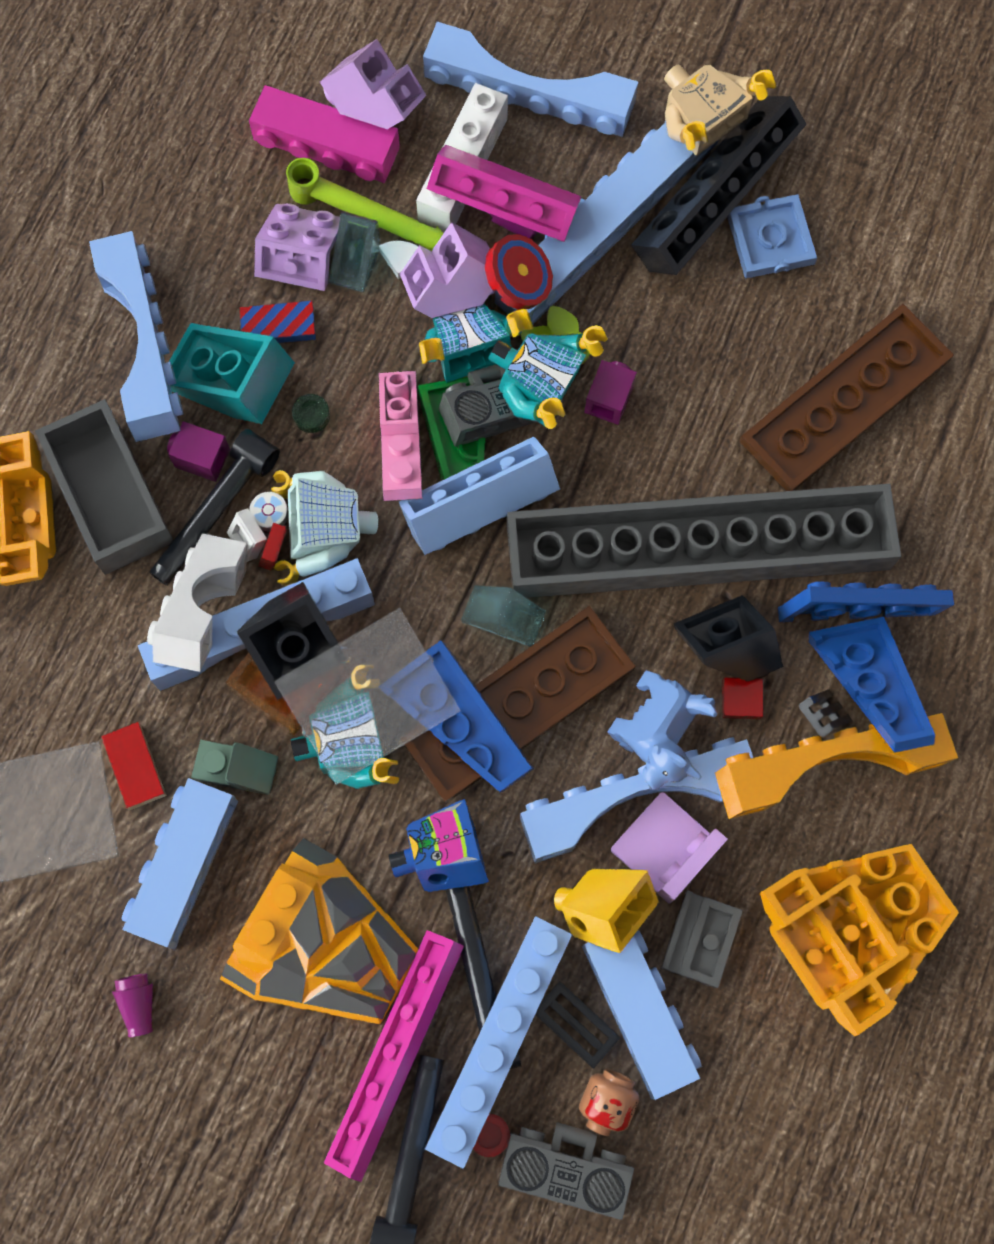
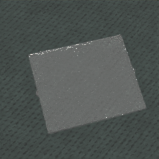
[274,608,460,785]
[0,741,119,883]

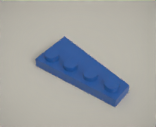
[778,582,954,622]
[809,616,935,753]
[378,640,534,792]

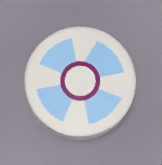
[249,492,289,532]

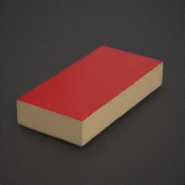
[101,722,167,811]

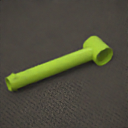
[286,158,444,251]

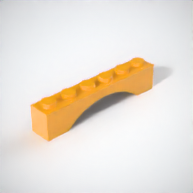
[715,711,958,819]

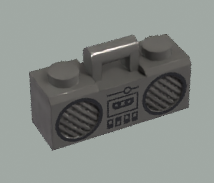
[438,364,564,447]
[498,1122,634,1220]

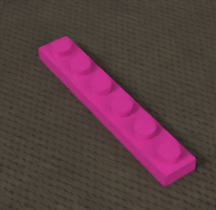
[324,930,464,1182]

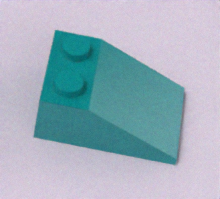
[169,323,295,424]

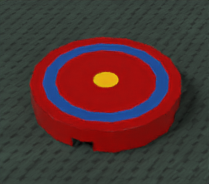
[485,234,553,310]

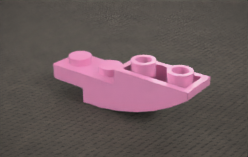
[379,371,422,501]

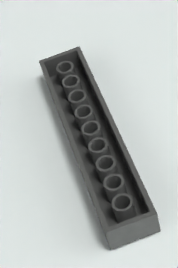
[507,484,901,599]

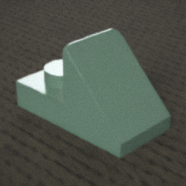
[191,740,279,795]

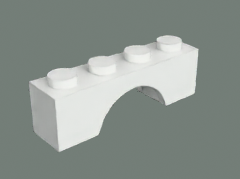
[147,534,247,672]

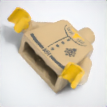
[664,64,777,156]

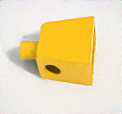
[554,869,659,953]

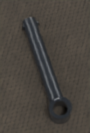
[149,429,280,586]
[445,886,521,1069]
[370,1055,444,1244]

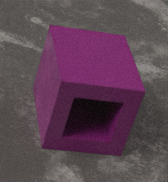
[584,360,637,425]
[167,421,230,482]

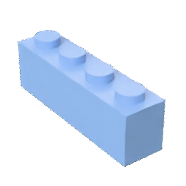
[399,437,560,555]
[122,778,238,950]
[582,930,702,1100]

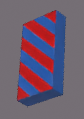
[239,301,316,343]

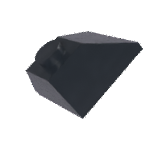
[237,582,347,700]
[674,595,783,682]

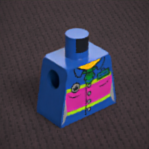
[389,799,489,892]

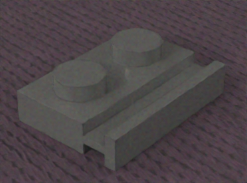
[660,890,743,989]

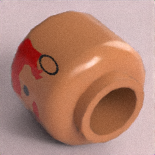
[579,1069,640,1136]

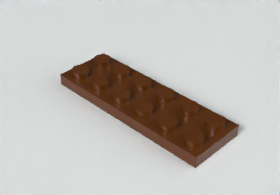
[739,304,954,491]
[400,606,636,804]

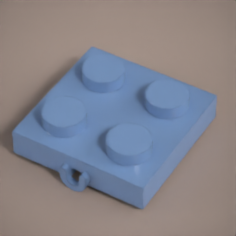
[727,194,817,279]

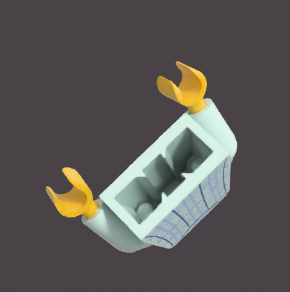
[271,470,378,587]

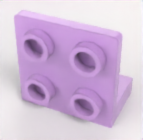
[254,203,344,291]
[611,792,728,904]

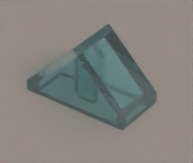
[329,211,381,292]
[461,585,546,647]

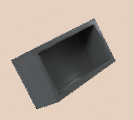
[35,399,173,575]

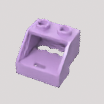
[320,39,426,129]
[400,222,497,318]

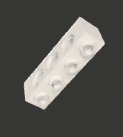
[416,83,508,232]

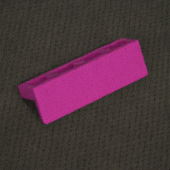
[426,145,581,242]

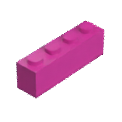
[249,85,400,183]

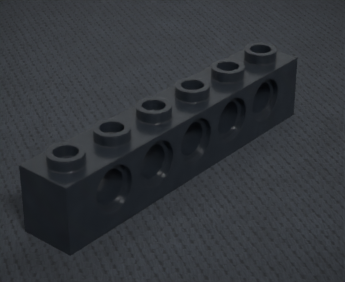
[631,96,807,275]

